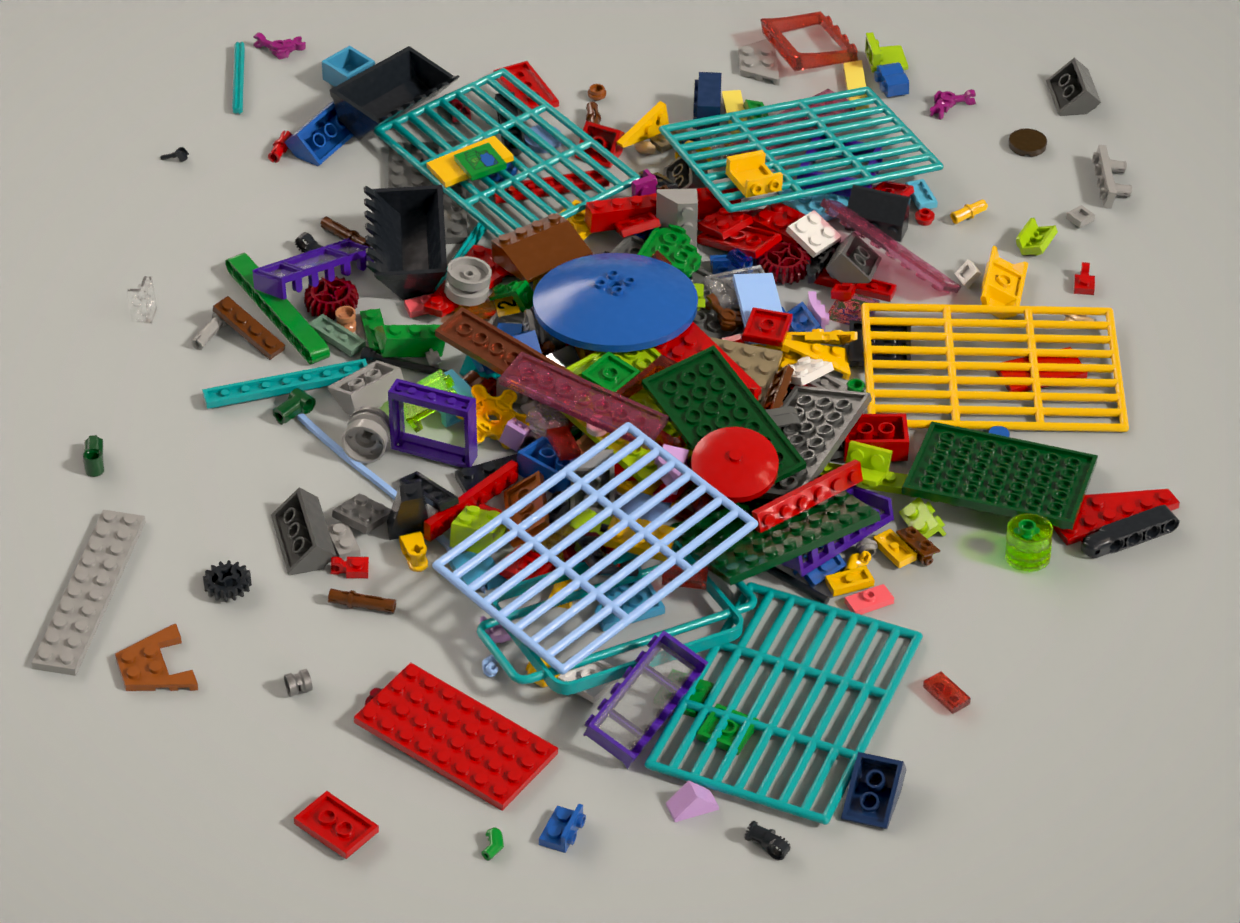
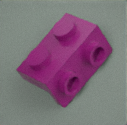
[632,169,658,196]

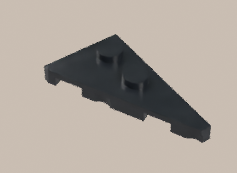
[806,239,841,284]
[455,454,517,493]

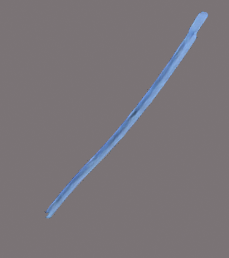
[297,413,486,594]

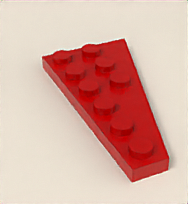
[423,245,513,318]
[653,322,762,396]
[1051,489,1180,546]

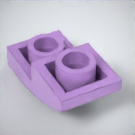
[807,291,829,332]

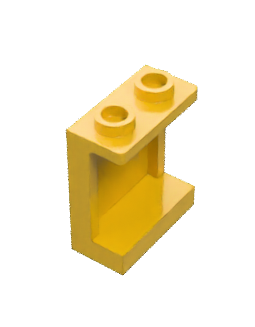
[725,150,783,198]

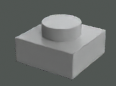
[1066,205,1095,228]

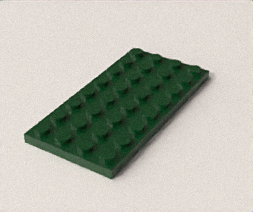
[641,345,807,504]

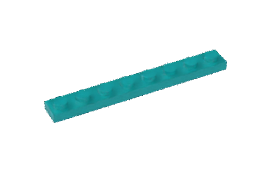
[202,359,368,409]

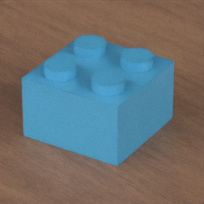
[322,46,375,87]

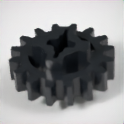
[203,560,252,602]

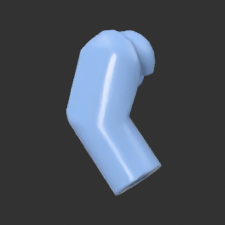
[482,654,504,677]

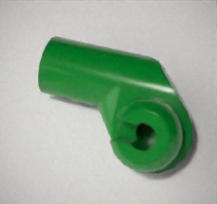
[481,827,504,861]

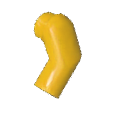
[844,551,871,571]

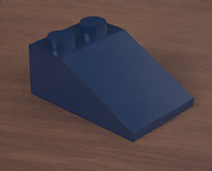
[841,752,907,829]

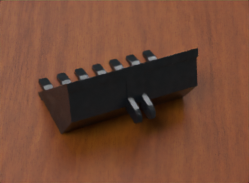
[329,46,460,140]
[363,185,447,300]

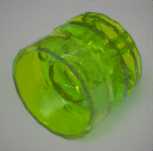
[1005,513,1053,572]

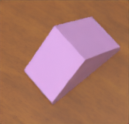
[499,418,532,452]
[666,781,719,822]

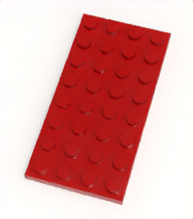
[354,662,558,811]

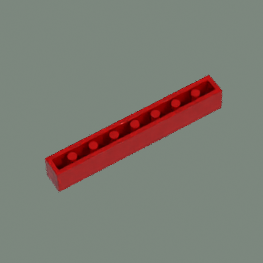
[584,187,741,233]

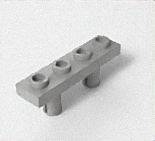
[1092,145,1132,208]

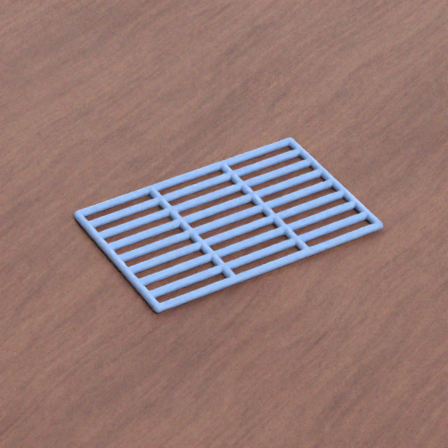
[432,422,758,675]

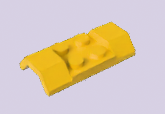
[980,245,1028,319]

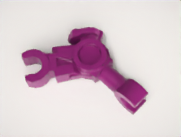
[253,32,306,59]
[930,89,976,120]

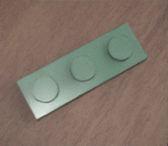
[309,314,366,357]

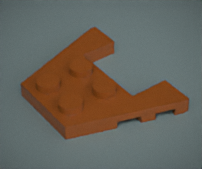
[115,624,198,691]

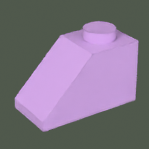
[654,444,689,495]

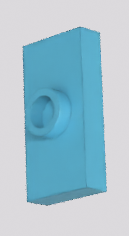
[905,179,938,210]

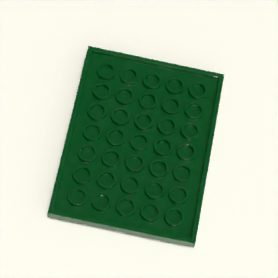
[902,421,1098,530]
[670,474,880,586]

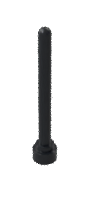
[360,346,449,376]

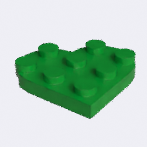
[637,224,702,277]

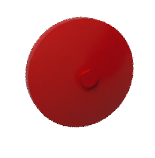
[691,427,779,503]

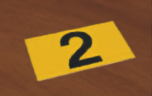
[494,296,520,317]

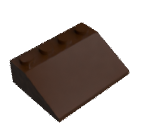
[491,213,593,283]

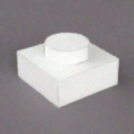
[954,259,982,288]

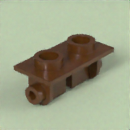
[896,526,941,565]

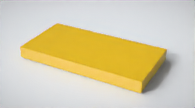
[426,136,514,188]

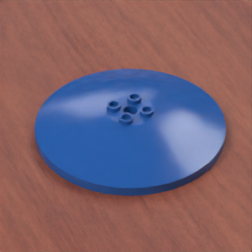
[533,253,698,352]

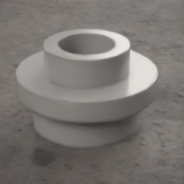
[425,348,441,368]
[856,538,878,557]

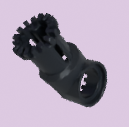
[295,232,323,253]
[744,821,791,860]

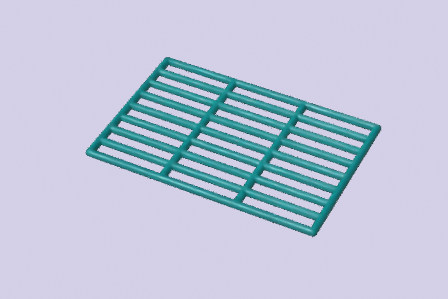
[374,68,641,238]
[659,86,944,213]
[644,582,923,825]

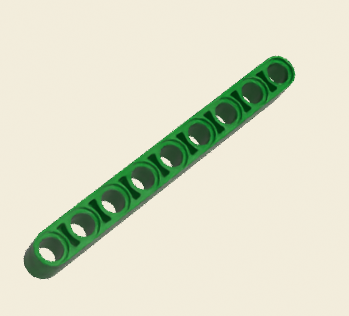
[225,252,330,365]

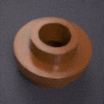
[588,84,606,101]

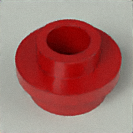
[915,208,935,226]

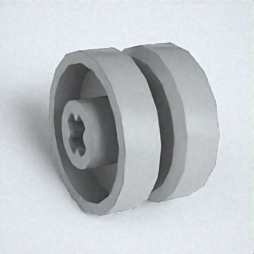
[444,256,492,306]

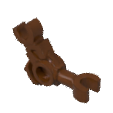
[705,293,744,332]

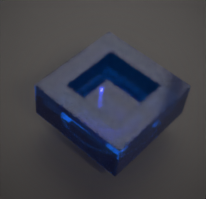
[726,249,753,269]

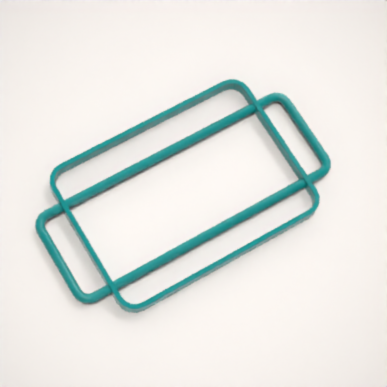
[476,540,757,695]

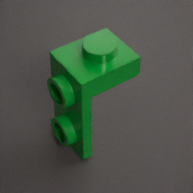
[488,280,534,312]

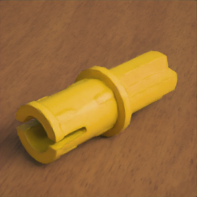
[950,199,988,224]

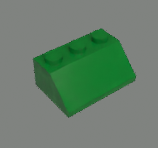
[374,324,446,357]

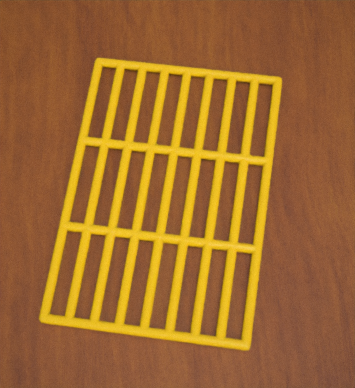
[861,303,1129,432]

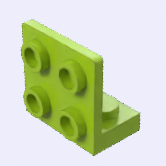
[865,32,908,73]
[845,441,892,487]

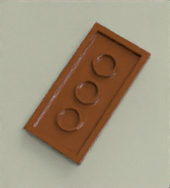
[503,471,550,548]

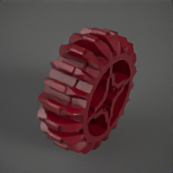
[757,240,811,285]
[304,276,359,321]

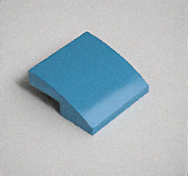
[448,552,507,590]

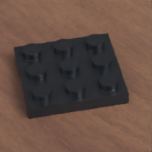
[848,320,911,370]

